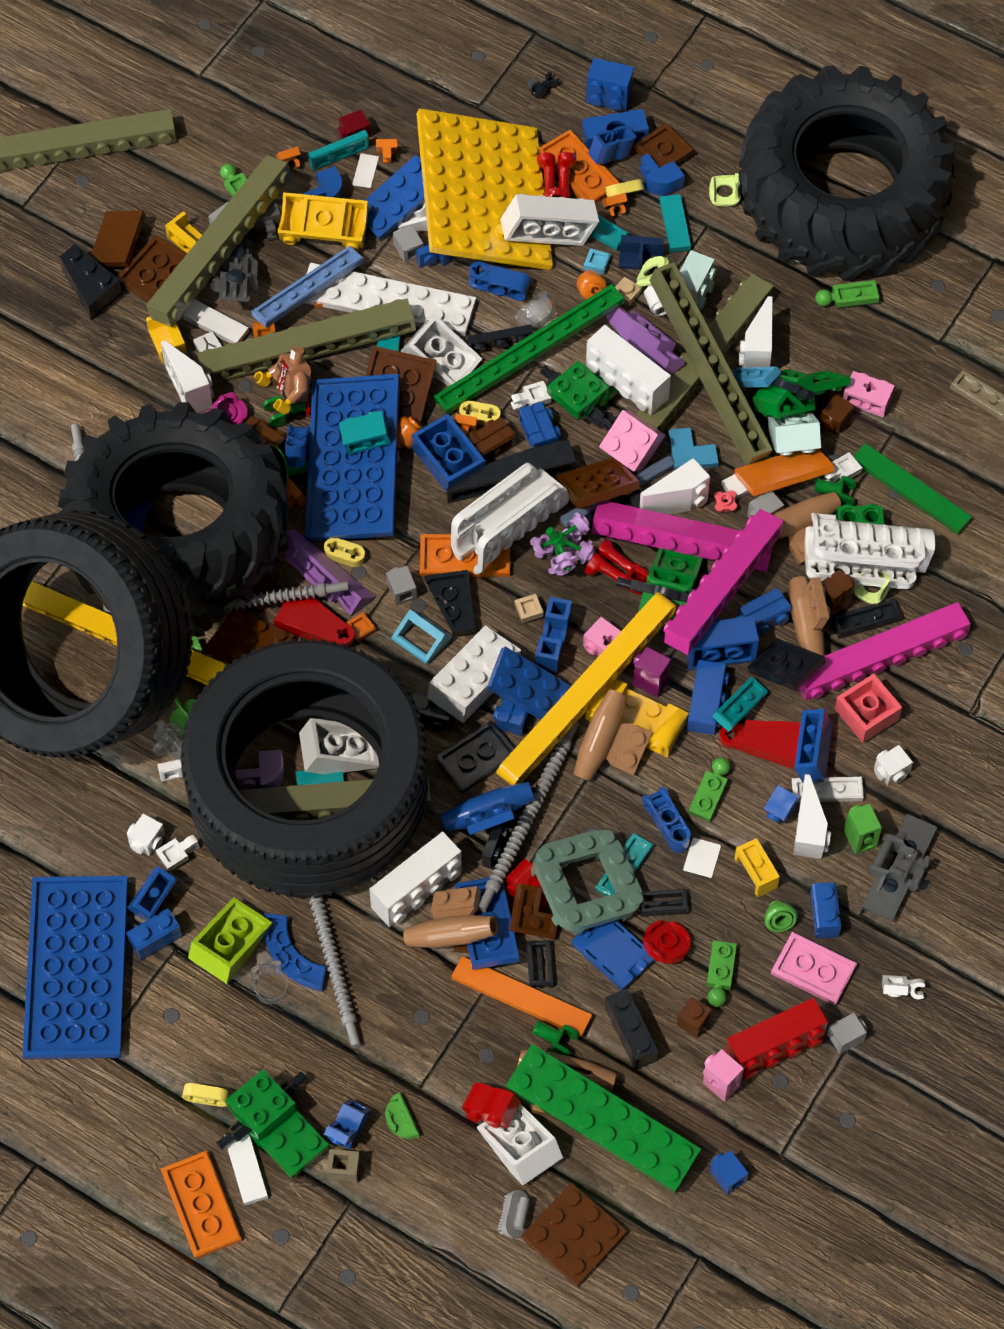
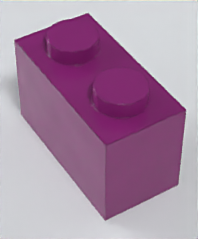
[632,647,671,698]

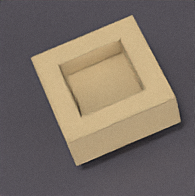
[615,277,642,306]
[514,594,543,623]

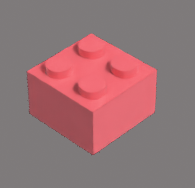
[835,674,902,743]

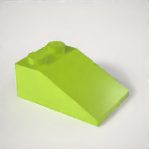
[188,897,272,984]

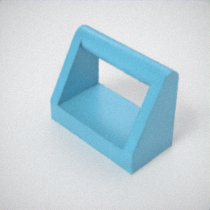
[391,609,452,665]

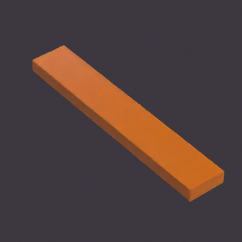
[451,956,592,1038]

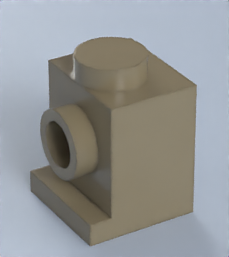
[323,1149,360,1183]

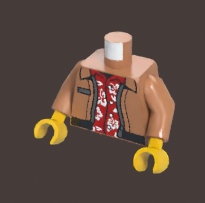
[254,346,311,414]

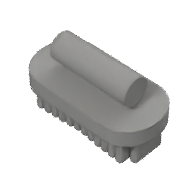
[497,1190,530,1239]

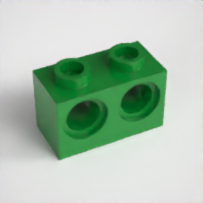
[836,504,884,525]

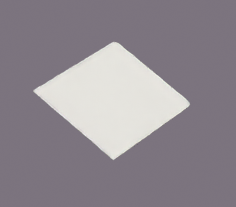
[683,838,721,878]

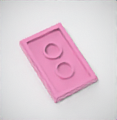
[771,932,857,1006]

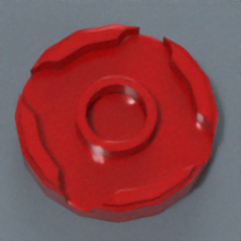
[643,920,691,964]

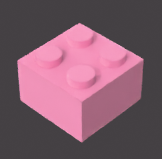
[599,410,665,472]

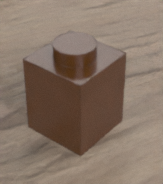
[820,394,854,435]
[677,996,712,1038]

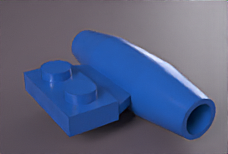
[441,782,535,835]

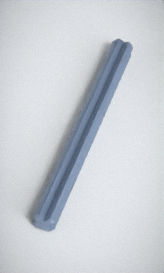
[560,456,675,528]

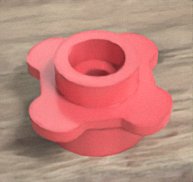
[714,490,737,513]

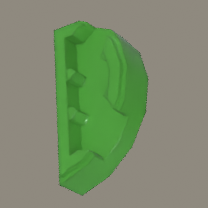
[385,1092,419,1139]

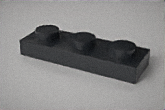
[467,324,533,352]

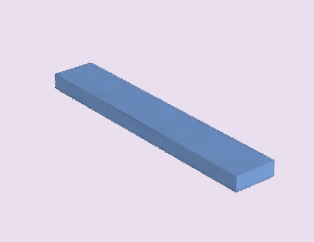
[252,246,364,328]

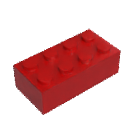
[725,997,828,1079]

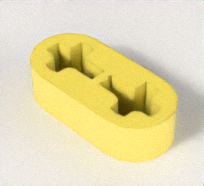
[605,179,644,197]
[459,401,500,426]
[324,538,365,567]
[182,1083,230,1107]

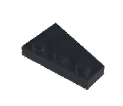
[424,570,476,636]

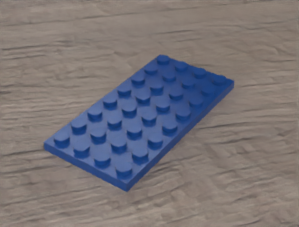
[305,374,400,541]
[22,876,128,1059]

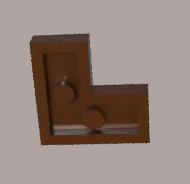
[509,884,557,940]

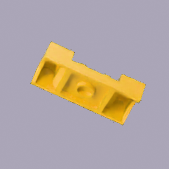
[277,192,369,251]
[585,679,689,758]

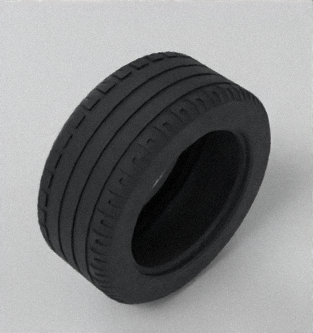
[0,510,193,758]

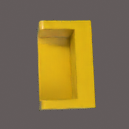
[165,211,202,254]
[146,317,187,364]
[734,838,780,897]

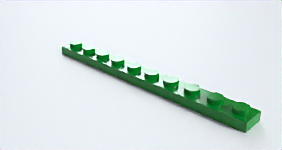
[434,284,625,414]

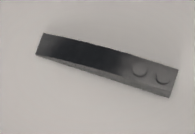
[446,440,576,504]

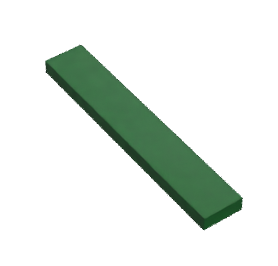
[853,443,972,535]

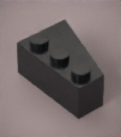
[59,244,122,321]

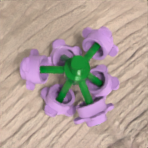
[530,512,595,575]

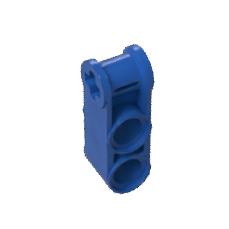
[469,262,532,301]
[285,424,310,467]
[641,787,691,853]

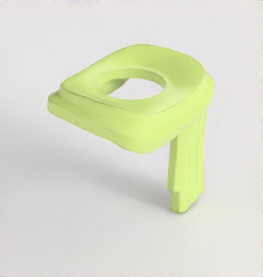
[709,173,741,207]
[636,256,670,287]
[853,572,890,605]

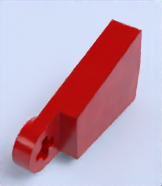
[274,588,355,647]
[719,720,801,770]

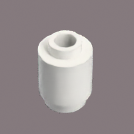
[644,285,666,316]

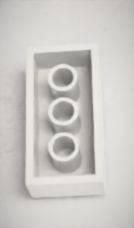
[500,194,599,246]
[586,325,671,416]
[427,626,521,723]
[369,831,462,928]

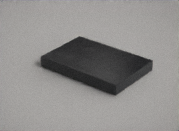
[747,638,826,691]
[435,720,514,794]

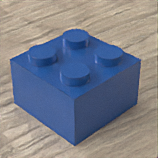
[586,58,634,112]

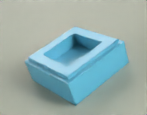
[584,248,611,275]

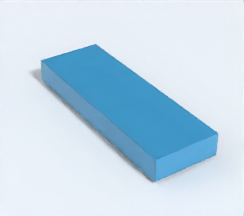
[732,367,781,388]

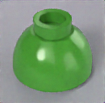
[765,900,798,932]

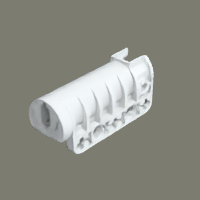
[451,463,569,574]
[804,513,935,589]

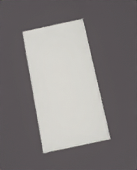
[352,153,379,188]

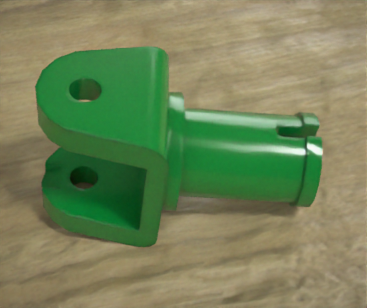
[262,396,306,427]
[814,476,857,506]
[532,1019,580,1056]

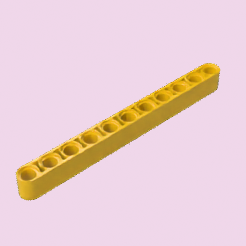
[23,581,226,685]
[496,592,677,785]

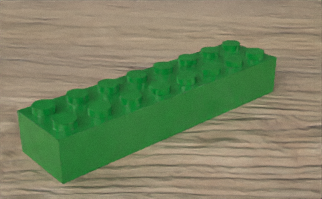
[506,1044,701,1194]

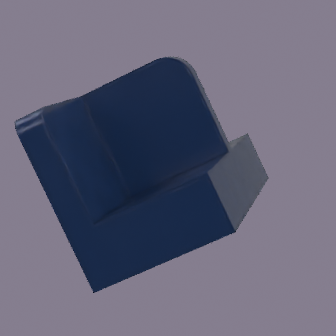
[619,235,664,271]

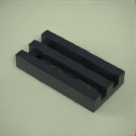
[640,889,688,917]
[526,940,554,988]

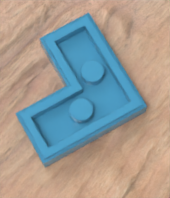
[668,428,718,471]

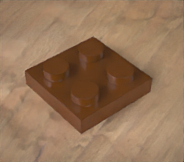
[634,123,693,168]

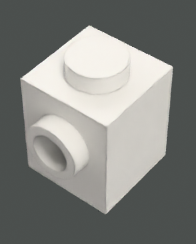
[874,745,913,786]
[127,814,165,856]

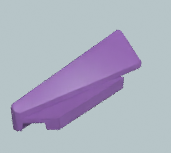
[607,306,685,375]

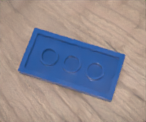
[364,155,425,241]
[487,646,571,720]
[455,877,519,970]

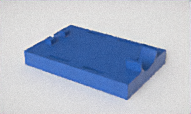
[571,921,656,991]

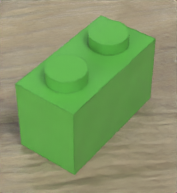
[844,803,882,855]

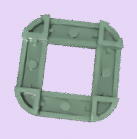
[531,830,643,935]

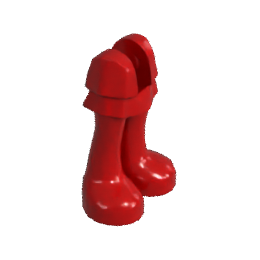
[537,152,577,198]
[584,539,649,596]

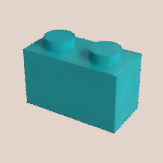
[339,411,391,455]

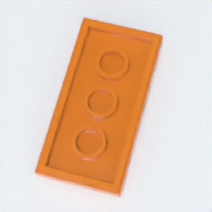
[539,130,620,204]
[734,449,834,496]
[420,534,510,577]
[160,1150,242,1260]

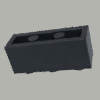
[605,988,658,1070]

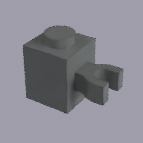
[255,199,282,241]

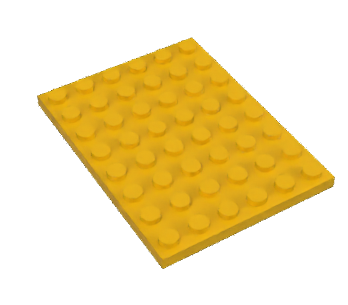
[416,108,553,270]

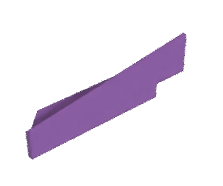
[283,530,375,616]

